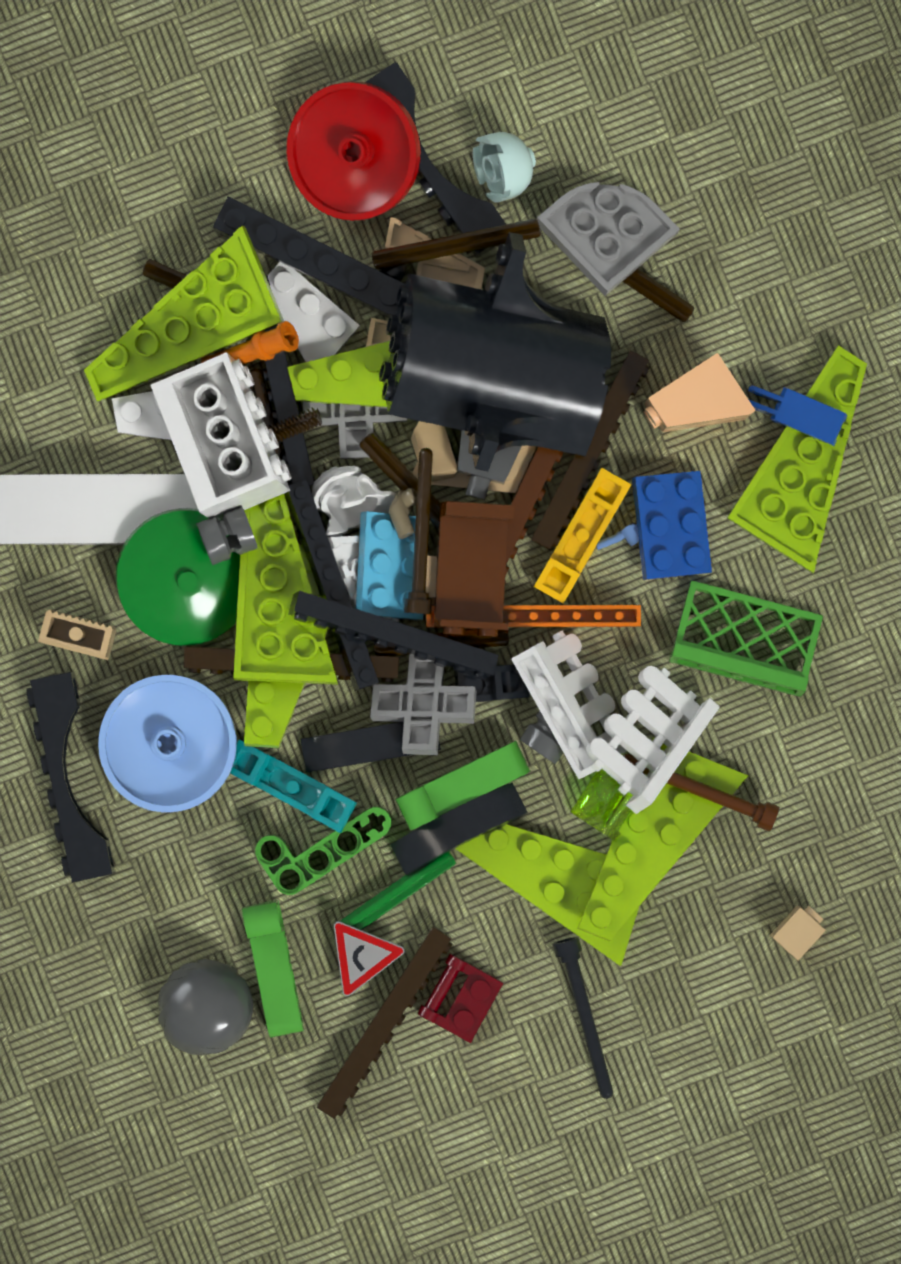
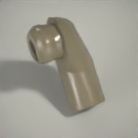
[389,488,417,539]

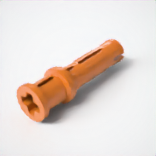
[201,321,299,365]

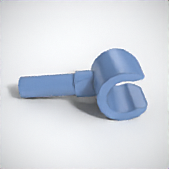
[596,524,639,550]

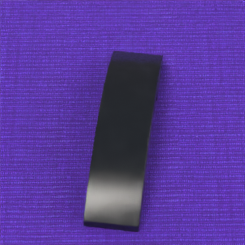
[301,722,441,772]
[391,782,528,876]

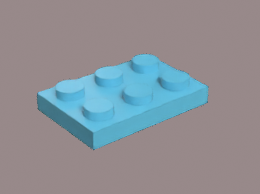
[356,511,423,620]

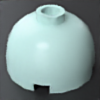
[473,132,536,203]

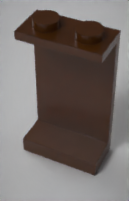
[434,501,514,637]

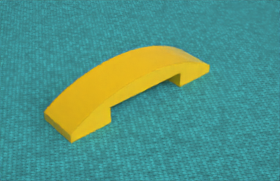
[534,468,632,604]

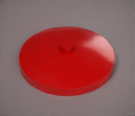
[286,81,421,221]

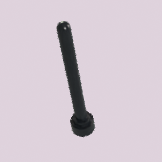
[552,936,613,1099]

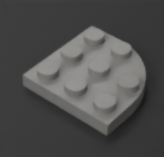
[537,182,680,296]

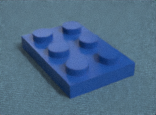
[631,471,712,580]

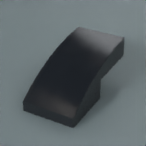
[454,664,530,702]

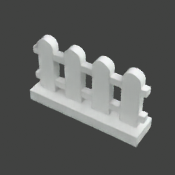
[511,630,627,779]
[586,666,720,814]

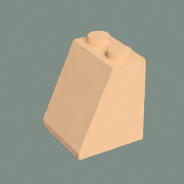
[643,353,756,432]

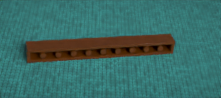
[505,447,564,576]

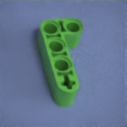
[395,741,531,831]
[255,806,392,895]
[242,900,304,1038]

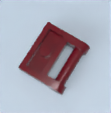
[417,953,504,1043]

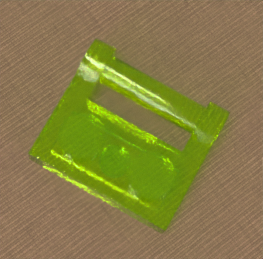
[570,769,633,842]

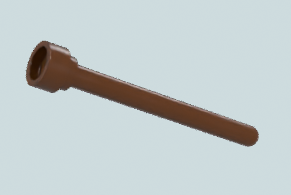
[623,754,780,832]

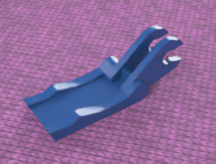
[748,385,847,446]

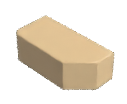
[411,421,457,482]

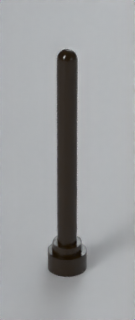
[404,448,433,614]

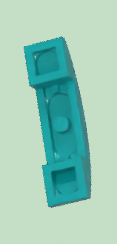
[230,739,357,833]

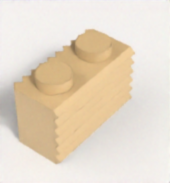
[38,609,117,660]

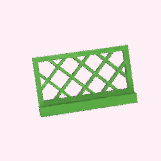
[669,580,823,697]

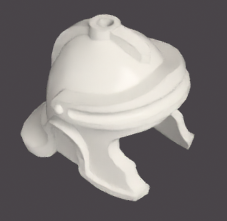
[312,466,396,537]

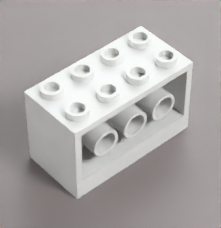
[150,352,291,520]

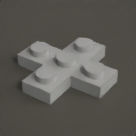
[303,402,407,459]
[370,654,477,755]

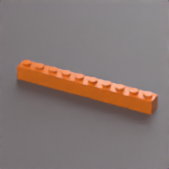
[426,605,641,628]

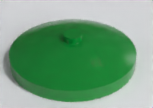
[116,508,240,646]

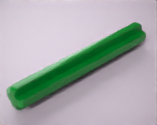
[340,852,456,930]

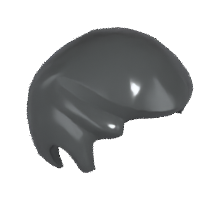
[158,959,253,1056]

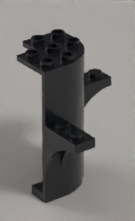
[379,232,611,472]

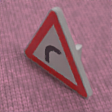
[334,921,404,996]

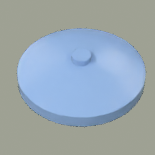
[98,675,237,812]

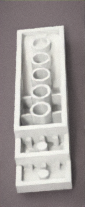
[0,474,198,545]

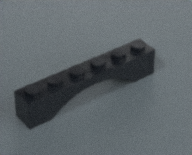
[365,62,506,258]
[213,196,405,319]
[26,672,116,883]

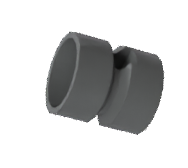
[196,506,258,566]
[519,710,563,764]

